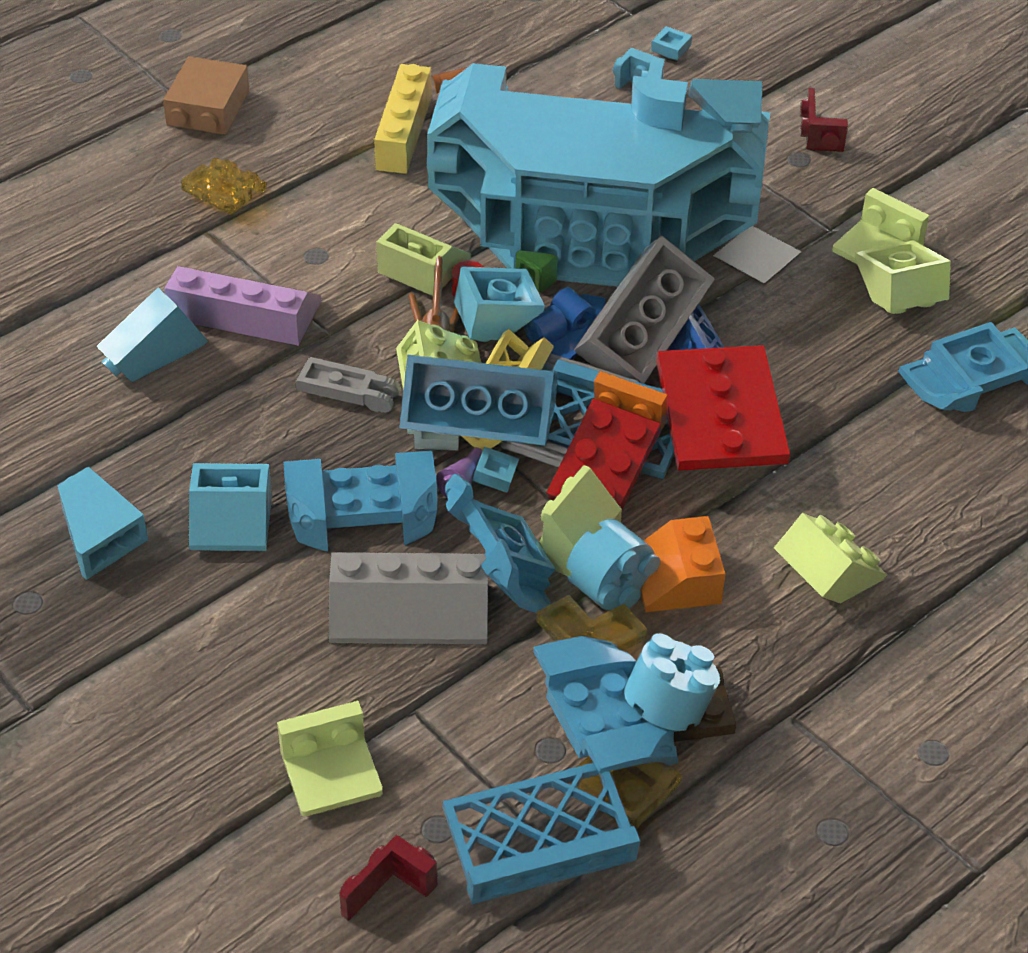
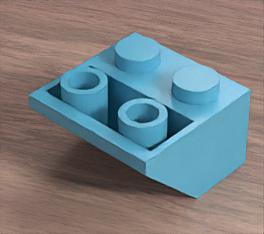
[189,463,272,551]

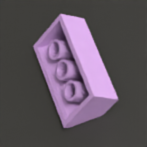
[164,266,321,346]

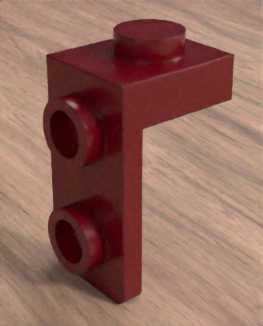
[800,88,848,152]
[339,834,438,921]

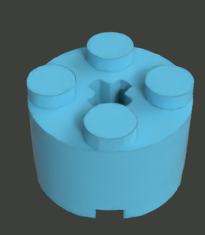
[566,519,660,610]
[624,633,720,731]

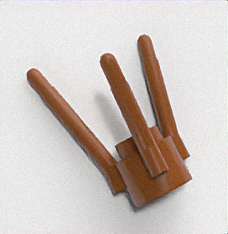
[408,256,460,333]

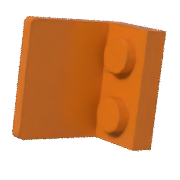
[594,371,667,448]

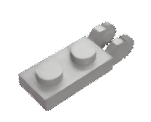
[296,357,401,413]

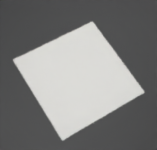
[713,226,801,283]

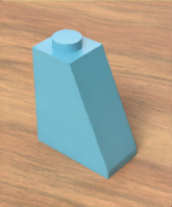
[96,288,208,382]
[57,467,148,580]

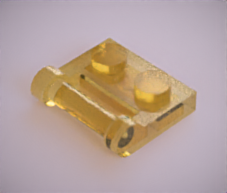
[570,756,682,828]

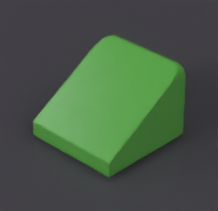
[515,250,558,293]

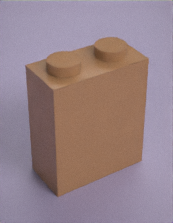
[163,56,250,135]

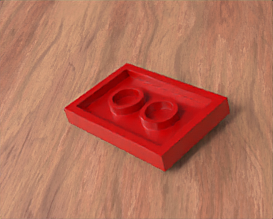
[546,399,661,510]

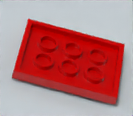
[657,345,790,471]

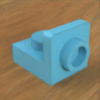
[613,48,658,89]

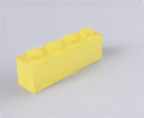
[374,64,431,174]

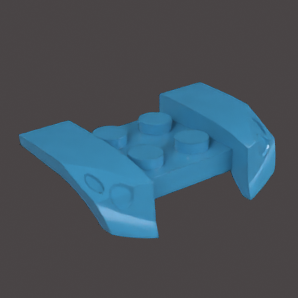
[898,322,1028,412]
[283,451,437,551]
[445,474,557,618]
[533,636,678,773]

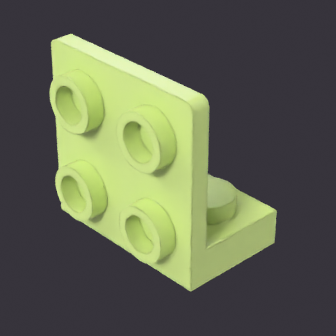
[832,188,929,264]
[396,320,481,390]
[277,701,383,817]

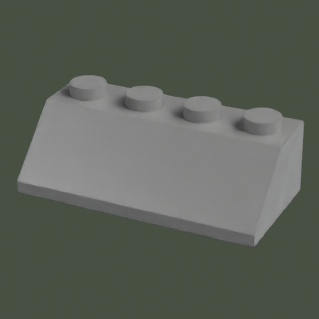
[573,235,715,384]
[329,552,488,645]

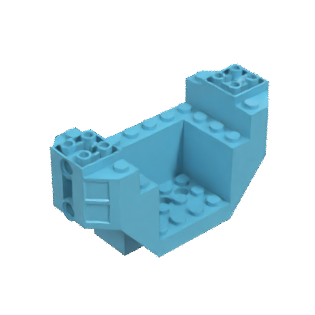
[427,63,770,287]

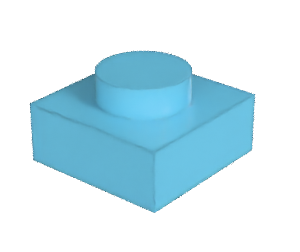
[651,26,692,60]
[472,447,519,493]

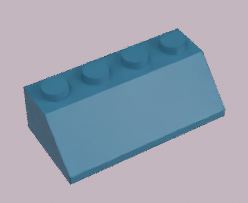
[399,355,559,446]

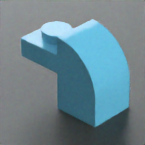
[631,57,688,131]

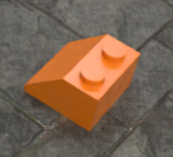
[640,516,725,613]

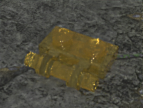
[181,157,267,215]

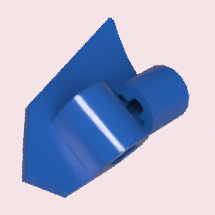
[524,287,606,360]

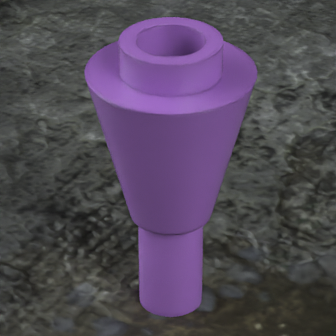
[436,447,483,497]

